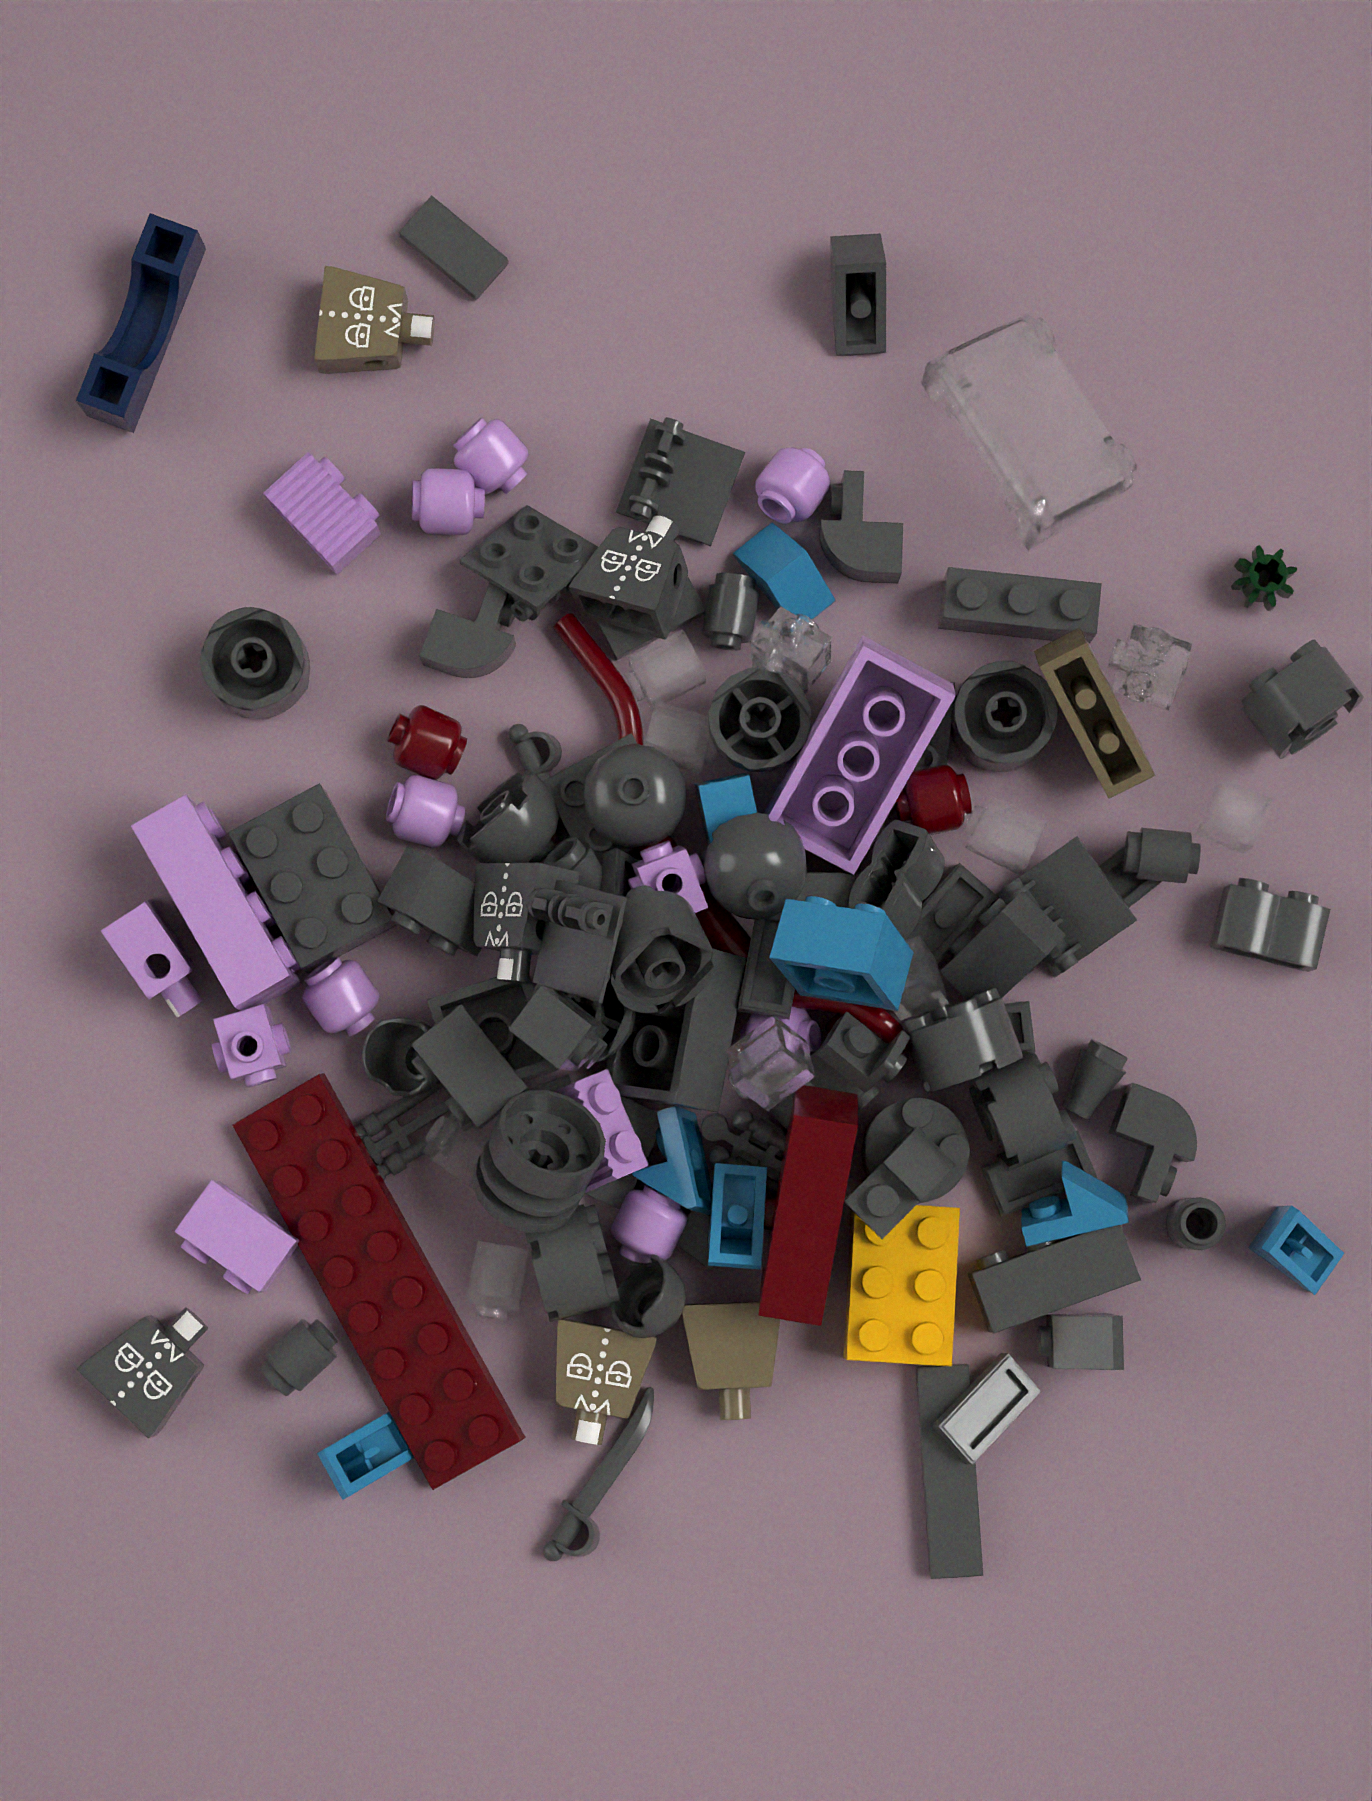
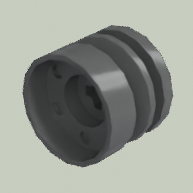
[472,1090,606,1233]

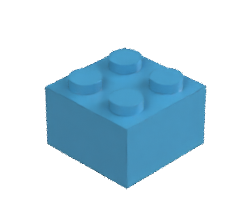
[769,896,914,1011]

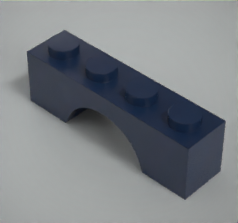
[76,213,206,433]

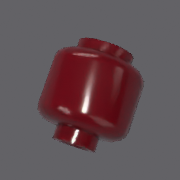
[387,705,467,780]
[895,764,972,835]

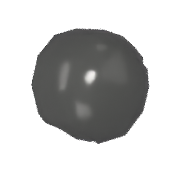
[362,1017,439,1097]
[611,1254,686,1338]

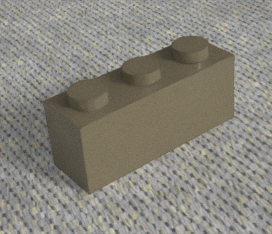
[1034,627,1155,799]

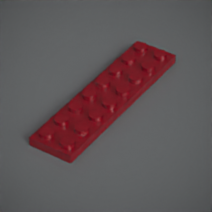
[232,1073,526,1490]

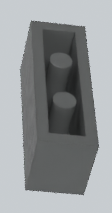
[938,567,1102,644]
[967,1225,1141,1334]

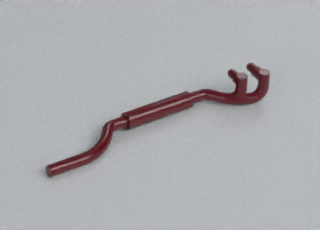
[553,613,909,1055]

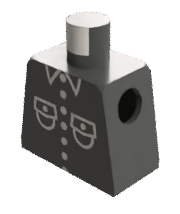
[569,516,688,640]
[473,863,579,984]
[76,1307,208,1439]

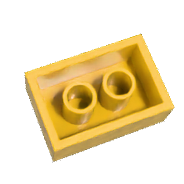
[843,1205,960,1366]

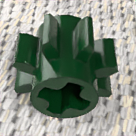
[1231,545,1297,611]

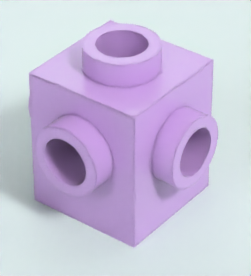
[628,841,708,913]
[212,1004,291,1087]

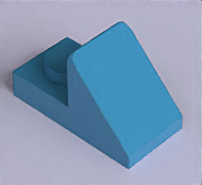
[632,1106,712,1215]
[1021,1161,1129,1246]
[708,1163,767,1270]

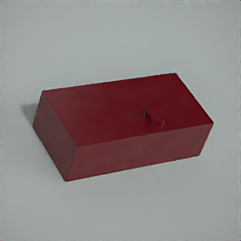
[758,1084,858,1326]

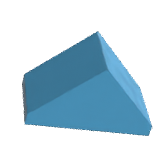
[733,522,836,632]
[1248,1205,1344,1295]
[317,1412,414,1500]

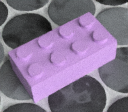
[763,635,956,875]
[131,794,302,1011]

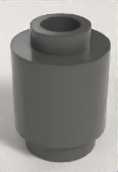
[702,573,759,651]
[1123,827,1201,884]
[1166,1197,1226,1250]
[259,1319,338,1396]

